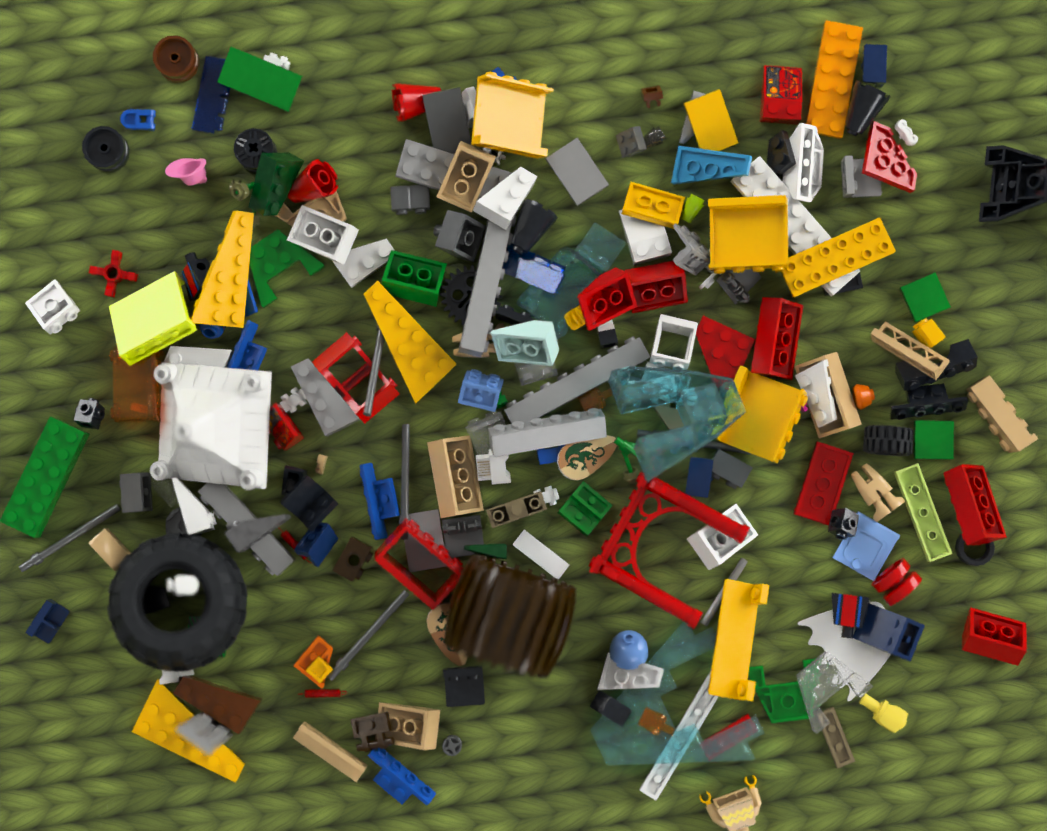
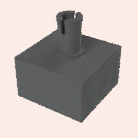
[433,210,486,262]

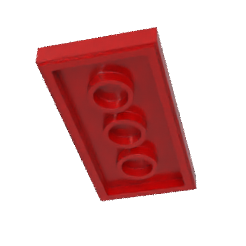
[793,441,854,526]

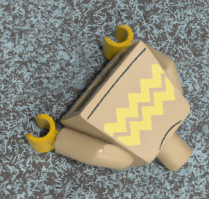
[699,775,761,831]

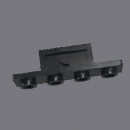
[890,383,968,420]

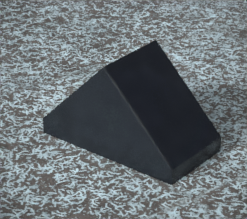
[281,465,307,496]

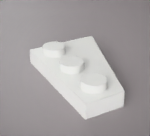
[332,239,395,288]
[795,359,837,428]
[597,652,664,690]

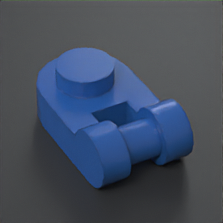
[120,109,156,131]

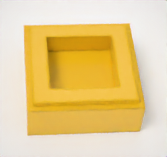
[306,656,333,683]

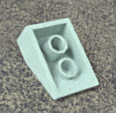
[491,320,559,366]

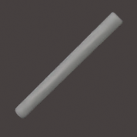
[700,558,748,626]

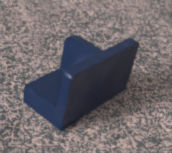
[861,44,887,87]
[685,457,714,498]
[294,522,338,567]
[25,599,70,643]

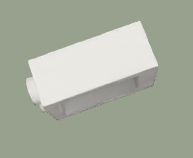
[649,314,698,371]

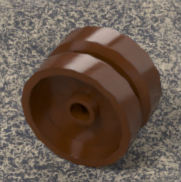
[153,35,199,83]

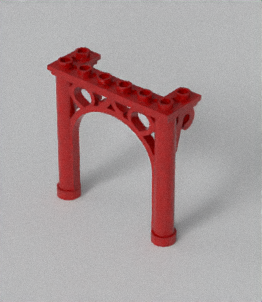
[589,471,751,630]

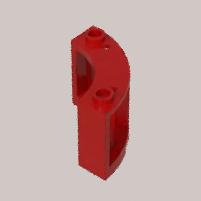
[312,332,399,424]

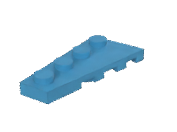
[671,146,752,184]

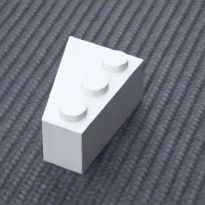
[164,346,234,368]

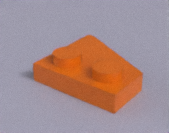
[293,635,333,689]

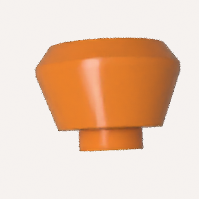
[852,384,875,410]

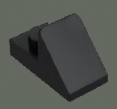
[589,690,633,727]

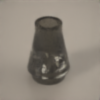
[644,126,666,151]

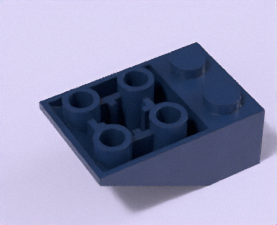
[853,604,925,661]

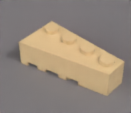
[966,375,1038,453]

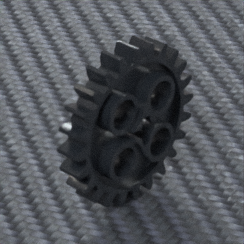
[440,265,502,326]

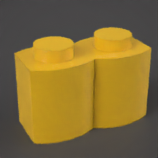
[912,318,946,348]

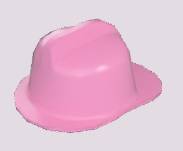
[165,158,207,186]

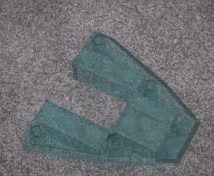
[608,366,746,482]

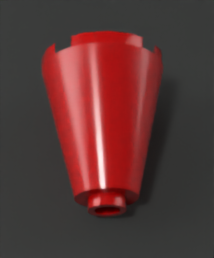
[392,83,441,122]
[287,159,338,203]

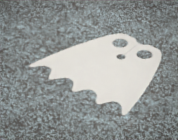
[798,602,891,701]

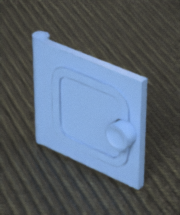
[832,511,900,581]

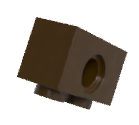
[332,537,374,582]

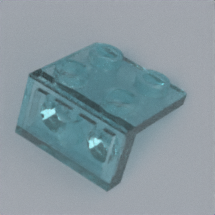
[574,223,626,273]

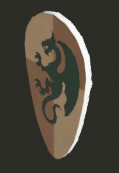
[557,435,617,480]
[427,603,467,666]

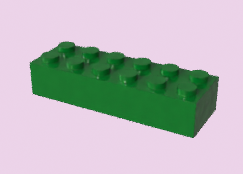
[0,416,90,538]

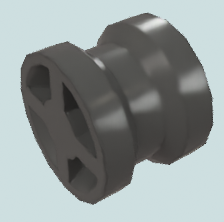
[442,735,462,756]

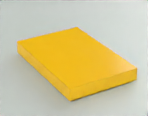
[684,89,738,151]
[621,182,685,229]

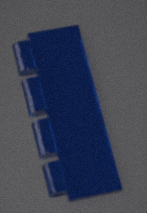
[192,56,230,134]
[502,244,566,295]

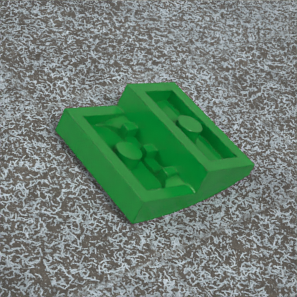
[557,481,613,537]

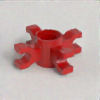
[89,250,138,298]

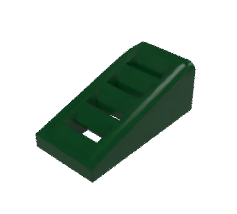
[464,544,507,559]

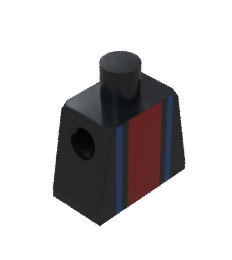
[182,252,210,302]
[832,593,871,639]

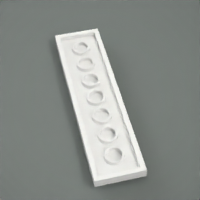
[730,156,860,297]

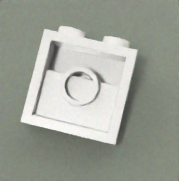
[25,279,80,335]

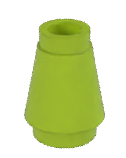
[681,194,705,224]

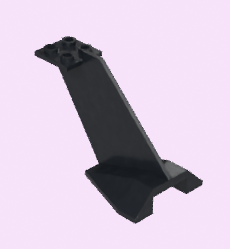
[979,145,1047,222]

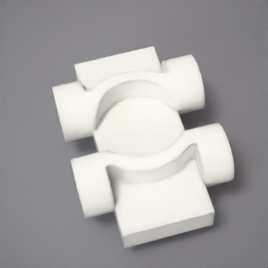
[263,53,291,70]
[280,387,307,413]
[533,486,560,506]

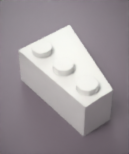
[473,167,537,230]

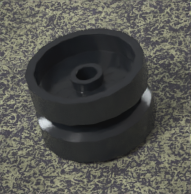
[82,126,130,173]

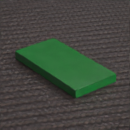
[217,46,303,112]

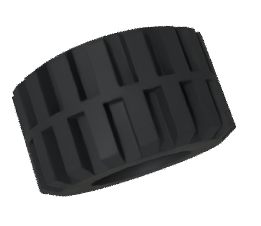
[863,425,914,456]

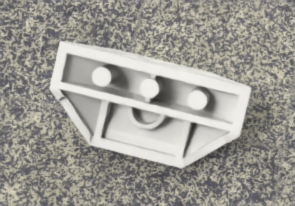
[783,123,824,202]

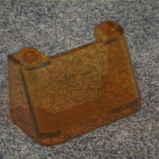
[110,346,163,423]

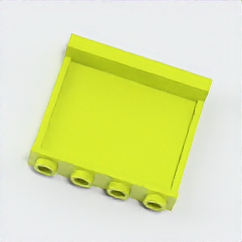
[109,271,197,366]

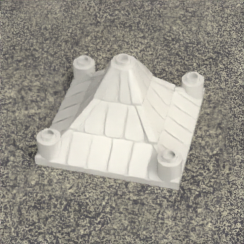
[150,362,271,490]

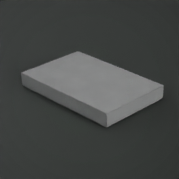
[546,138,609,206]
[400,509,446,572]

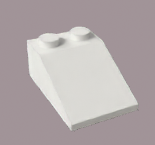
[287,205,359,265]
[619,210,672,265]
[172,477,217,535]
[687,504,758,570]

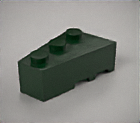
[248,152,304,216]

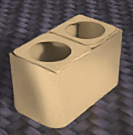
[89,529,131,571]

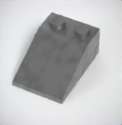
[225,514,291,552]

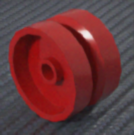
[871,558,922,606]

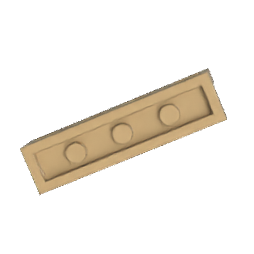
[871,321,950,380]
[293,721,368,782]

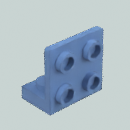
[458,369,504,412]

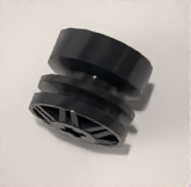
[233,128,278,174]

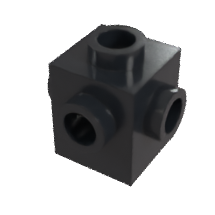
[73,398,105,430]
[828,508,859,540]

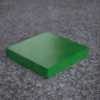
[899,272,951,323]
[914,420,954,460]

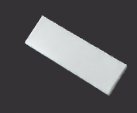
[512,530,569,580]

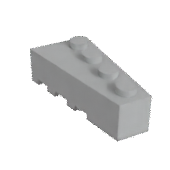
[291,358,361,437]

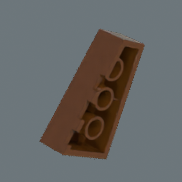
[173,675,262,734]

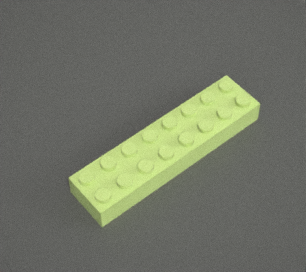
[894,463,952,562]

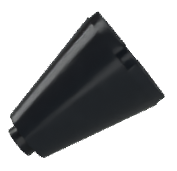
[845,81,891,137]
[511,199,558,255]

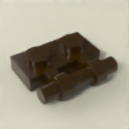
[351,712,395,752]

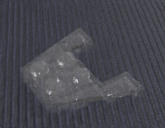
[796,651,873,733]

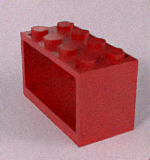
[374,518,464,610]

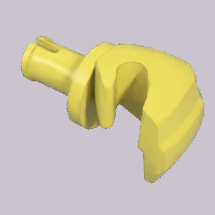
[859,693,908,733]

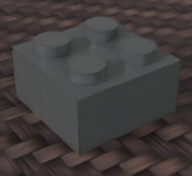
[616,126,647,158]

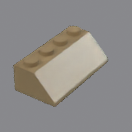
[794,352,862,438]
[427,435,484,518]

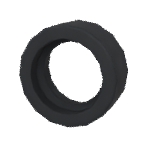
[955,534,995,566]

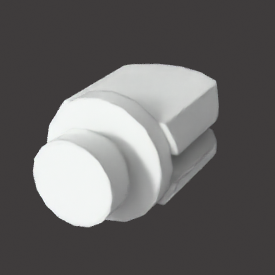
[168,575,198,595]

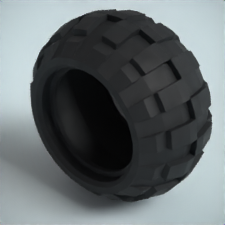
[107,533,248,672]

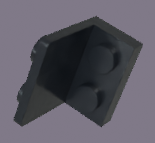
[280,475,338,532]
[443,665,485,707]

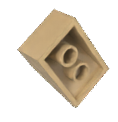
[436,141,496,213]
[375,702,440,750]

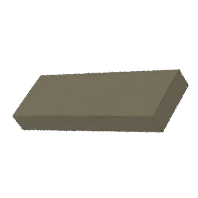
[815,706,855,769]

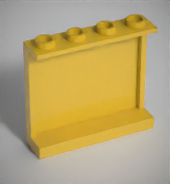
[708,195,789,274]

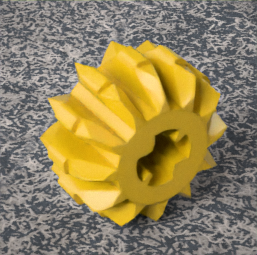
[564,305,586,330]

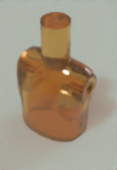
[578,387,615,411]
[637,706,675,736]

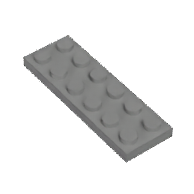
[395,139,512,200]
[176,712,233,755]

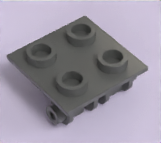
[716,269,761,305]
[442,515,484,557]

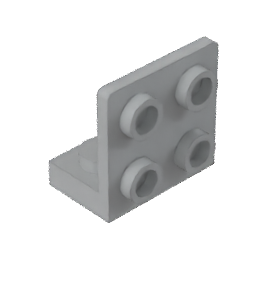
[841,155,882,198]
[672,223,710,276]

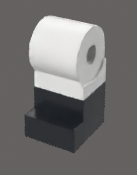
[597,320,618,349]

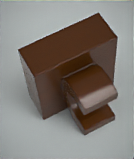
[641,86,663,108]

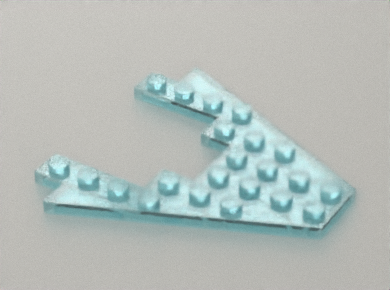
[590,622,765,765]

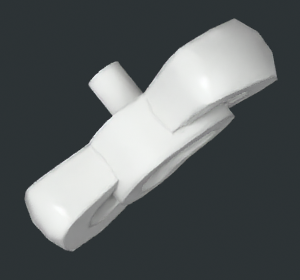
[895,120,918,146]

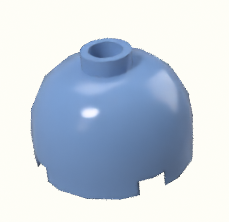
[610,630,648,670]

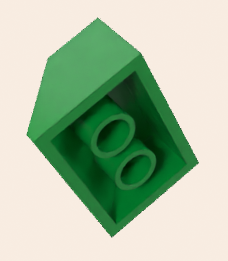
[381,250,447,307]

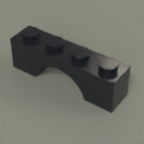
[895,339,978,391]

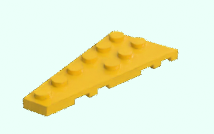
[189,211,254,328]
[363,281,457,404]
[132,679,245,783]

